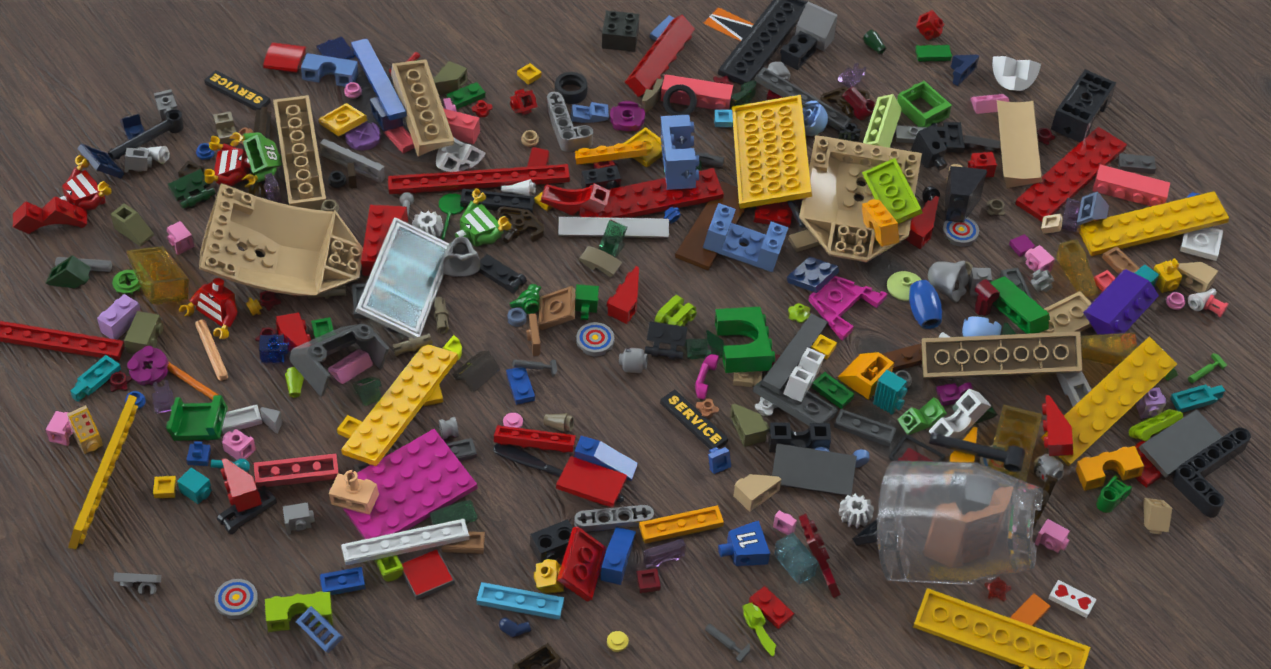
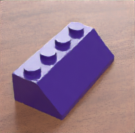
[1083,269,1159,343]

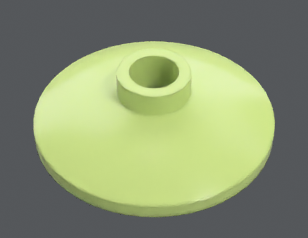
[887,271,922,301]

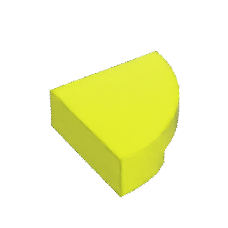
[443,335,462,360]

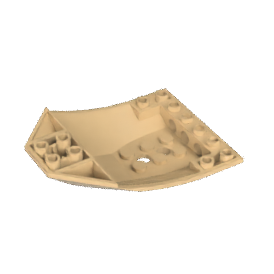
[799,135,922,262]
[199,183,363,295]

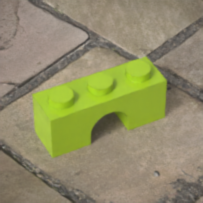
[265,591,333,632]

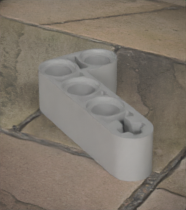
[547,92,593,152]

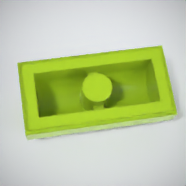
[375,555,404,582]

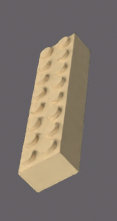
[273,95,326,210]
[921,332,1082,379]

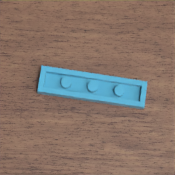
[476,582,564,620]

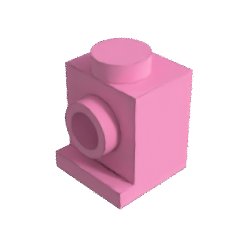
[167,221,194,255]
[1025,245,1055,272]
[46,411,73,446]
[222,429,256,460]
[1035,519,1070,553]

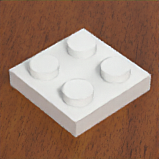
[1180,227,1223,261]

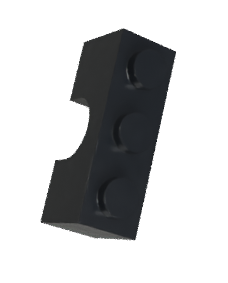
[768,422,831,453]

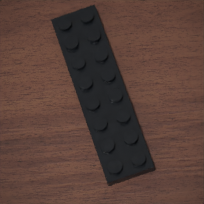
[718,0,807,87]

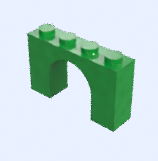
[714,307,775,373]

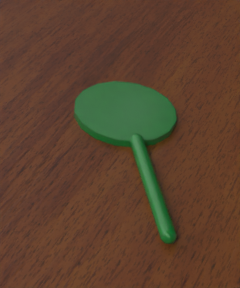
[439,193,465,240]

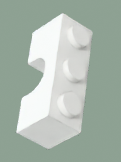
[783,347,825,402]
[929,389,991,439]

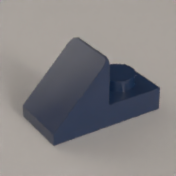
[951,55,979,86]
[120,114,144,140]

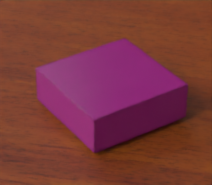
[1009,234,1036,257]

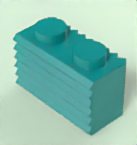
[873,370,908,415]

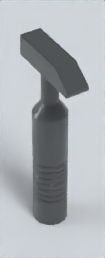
[512,359,557,377]
[705,624,750,663]

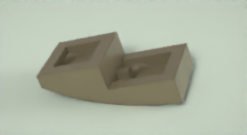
[642,78,664,113]
[213,111,236,144]
[578,246,622,278]

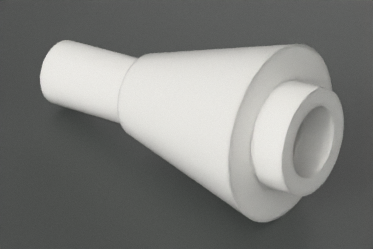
[137,146,170,164]
[501,179,536,196]
[1188,288,1216,311]

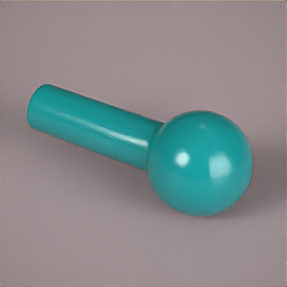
[210,458,250,472]

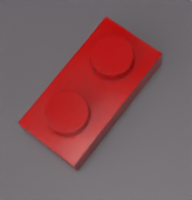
[749,586,794,630]

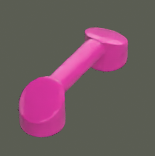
[695,354,719,400]

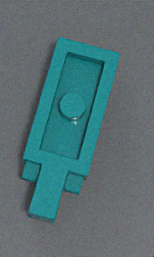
[70,355,121,402]
[1170,384,1225,412]

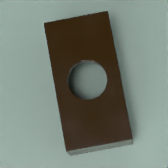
[512,643,561,669]

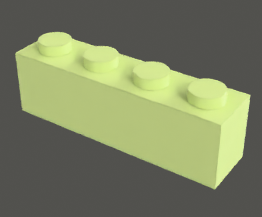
[863,94,902,148]

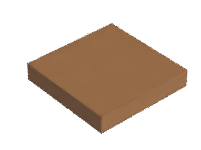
[538,286,575,330]

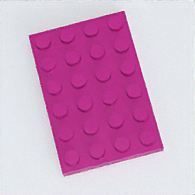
[330,429,478,539]

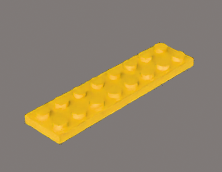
[1077,191,1229,256]
[1041,336,1177,466]
[341,345,458,466]
[68,395,138,549]
[913,588,1090,669]

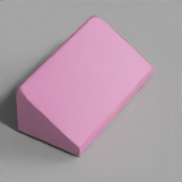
[971,94,1009,114]
[328,349,373,384]

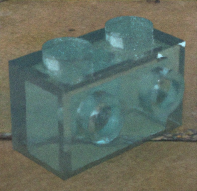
[774,532,818,585]

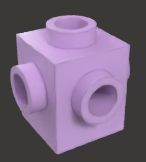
[1136,387,1166,419]

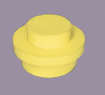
[607,631,628,652]

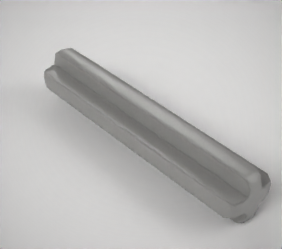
[55,257,112,272]

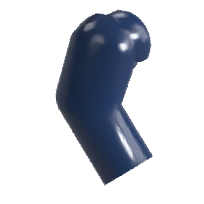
[499,618,531,637]

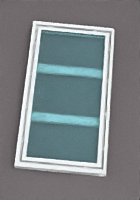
[355,217,449,338]

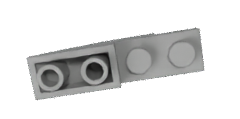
[1056,371,1092,407]

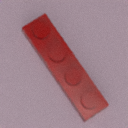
[493,425,576,453]

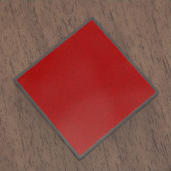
[401,548,455,600]

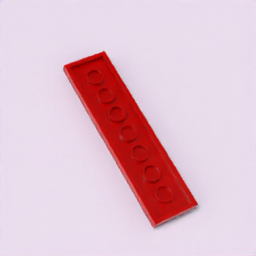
[1015,126,1127,222]
[578,168,724,218]

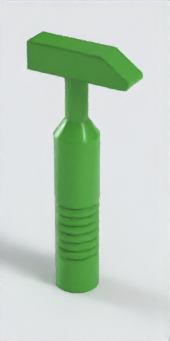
[1188,353,1227,384]

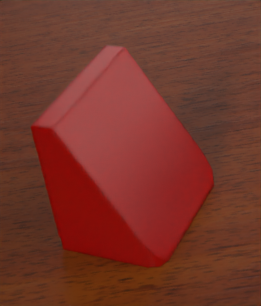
[527,147,549,167]

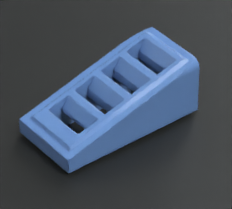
[296,606,344,653]

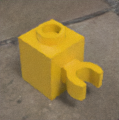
[1153,258,1182,293]

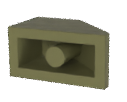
[730,404,769,447]

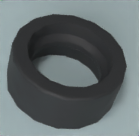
[555,72,588,104]
[663,84,697,116]

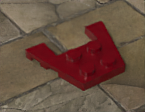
[799,514,841,598]

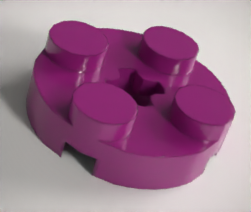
[610,101,645,131]
[127,346,169,386]

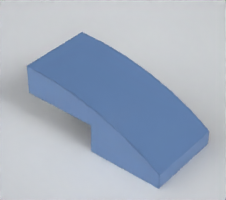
[571,102,609,123]

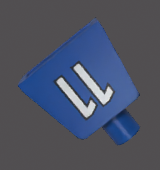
[718,521,770,566]

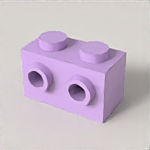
[97,294,141,340]

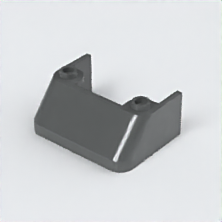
[289,324,389,397]

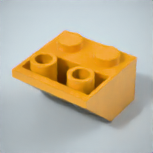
[837,352,894,400]

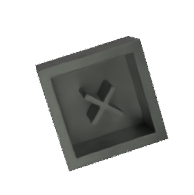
[602,10,639,52]

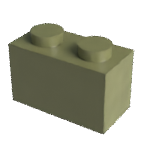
[124,311,164,354]

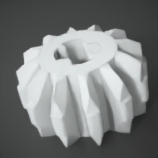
[412,210,443,237]
[839,493,874,529]

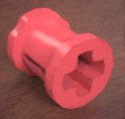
[1203,295,1229,318]

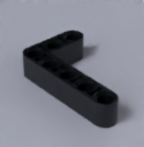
[1172,427,1251,518]

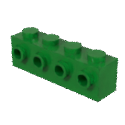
[990,276,1050,334]

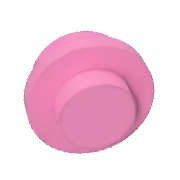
[344,82,362,98]
[1166,292,1185,310]
[503,413,523,428]

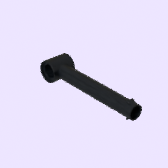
[108,109,184,161]
[929,432,1025,472]

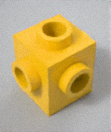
[534,559,564,594]

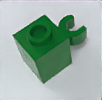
[575,284,599,320]

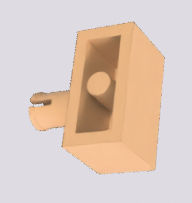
[329,470,379,515]

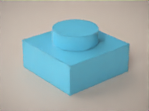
[714,110,733,127]

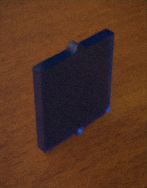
[316,36,355,60]

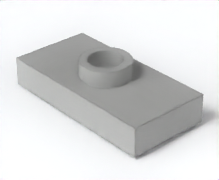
[895,125,927,143]

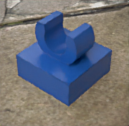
[187,441,211,466]
[708,447,731,474]

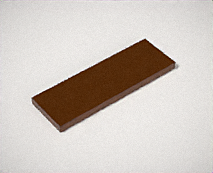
[675,181,747,271]

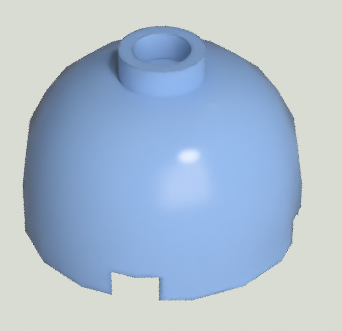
[803,100,828,136]
[962,317,1002,337]

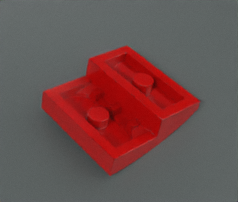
[263,43,306,72]

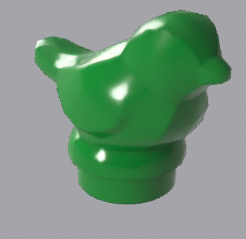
[510,284,541,314]

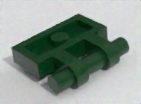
[168,169,216,209]

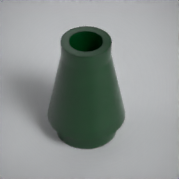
[862,30,887,54]

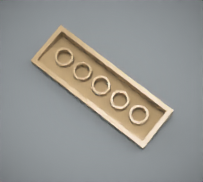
[391,59,454,157]
[997,100,1042,188]

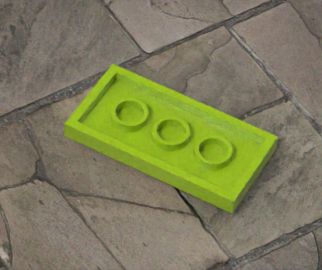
[862,158,923,224]

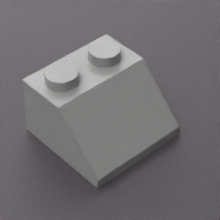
[795,2,838,51]

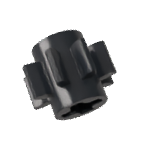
[839,123,861,142]

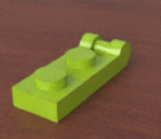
[1129,409,1183,441]

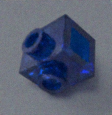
[259,334,289,363]

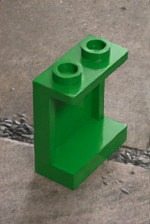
[166,395,228,441]

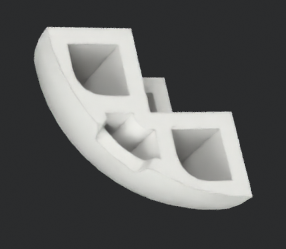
[992,56,1041,91]
[436,137,486,172]

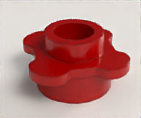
[472,100,493,117]

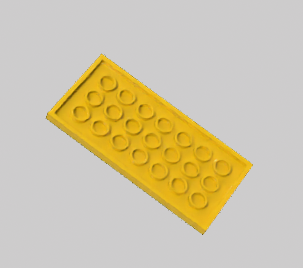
[732,95,812,209]

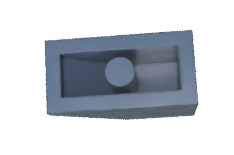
[1077,192,1109,225]

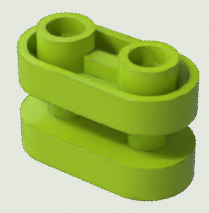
[655,295,697,327]

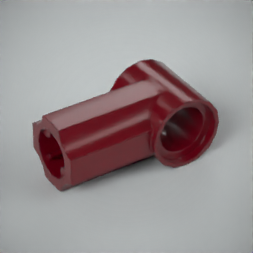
[842,86,875,121]
[974,279,1000,316]

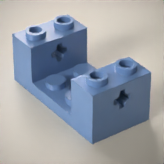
[661,115,699,190]
[703,203,788,272]

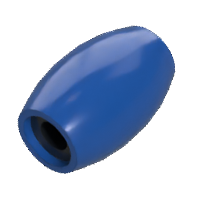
[909,280,942,329]

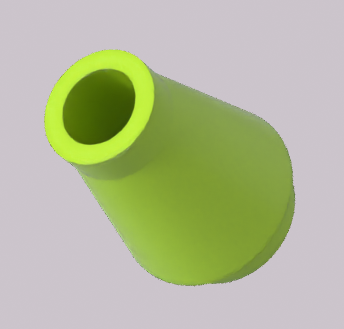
[285,367,304,398]

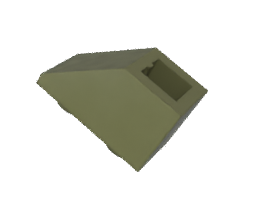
[433,61,467,95]
[111,203,154,246]

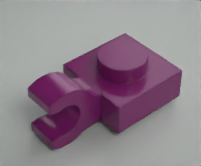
[936,382,973,406]

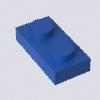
[506,368,535,405]
[320,567,365,595]

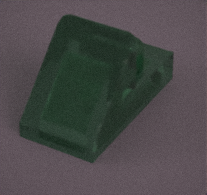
[599,220,628,258]
[685,330,724,359]
[352,376,382,406]

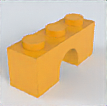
[862,200,900,247]
[1076,446,1144,491]

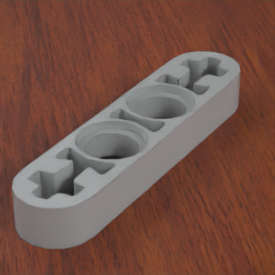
[574,505,654,532]

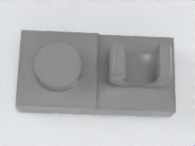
[113,573,162,594]

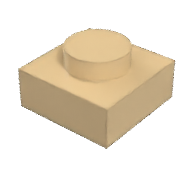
[1041,214,1063,234]

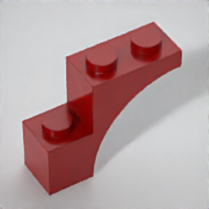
[540,183,610,216]
[13,196,87,234]

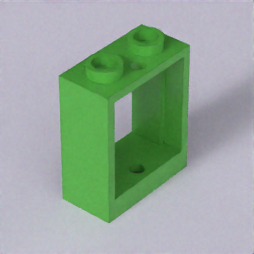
[897,81,952,127]

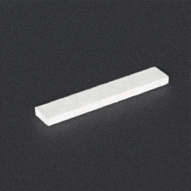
[558,217,669,238]
[341,519,469,566]

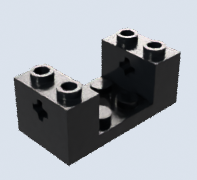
[1051,69,1116,142]

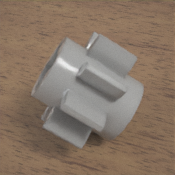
[1031,269,1055,293]

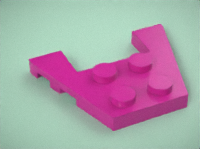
[809,276,887,341]

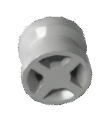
[439,417,459,439]

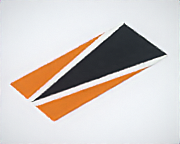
[703,7,754,41]

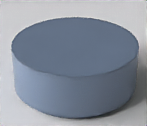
[508,308,527,327]

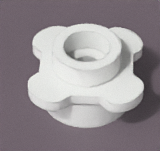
[755,397,777,416]

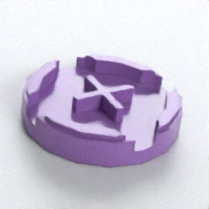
[345,121,381,150]

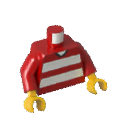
[204,136,251,186]
[60,155,111,210]
[179,278,238,339]

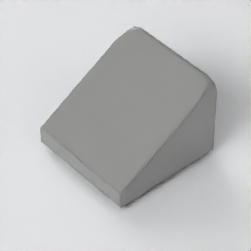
[260,407,282,434]

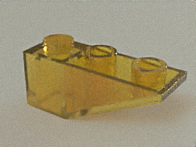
[1056,239,1098,297]

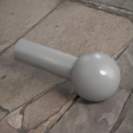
[400,192,414,216]

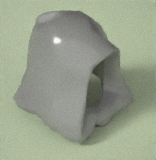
[441,237,480,277]
[928,261,969,303]

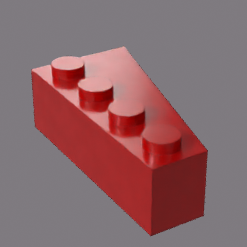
[361,205,408,276]

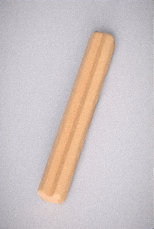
[195,319,228,381]

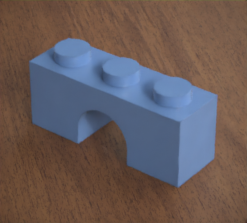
[301,53,358,87]

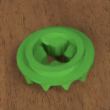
[112,270,144,295]

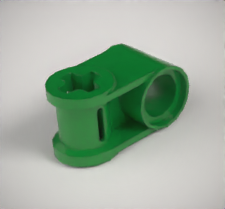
[1096,475,1133,513]

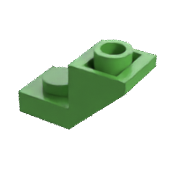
[897,397,947,435]

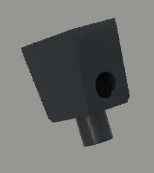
[910,125,947,171]

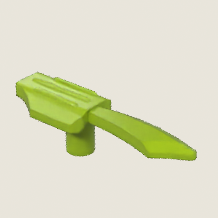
[743,603,776,657]

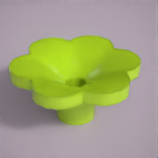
[788,303,811,323]

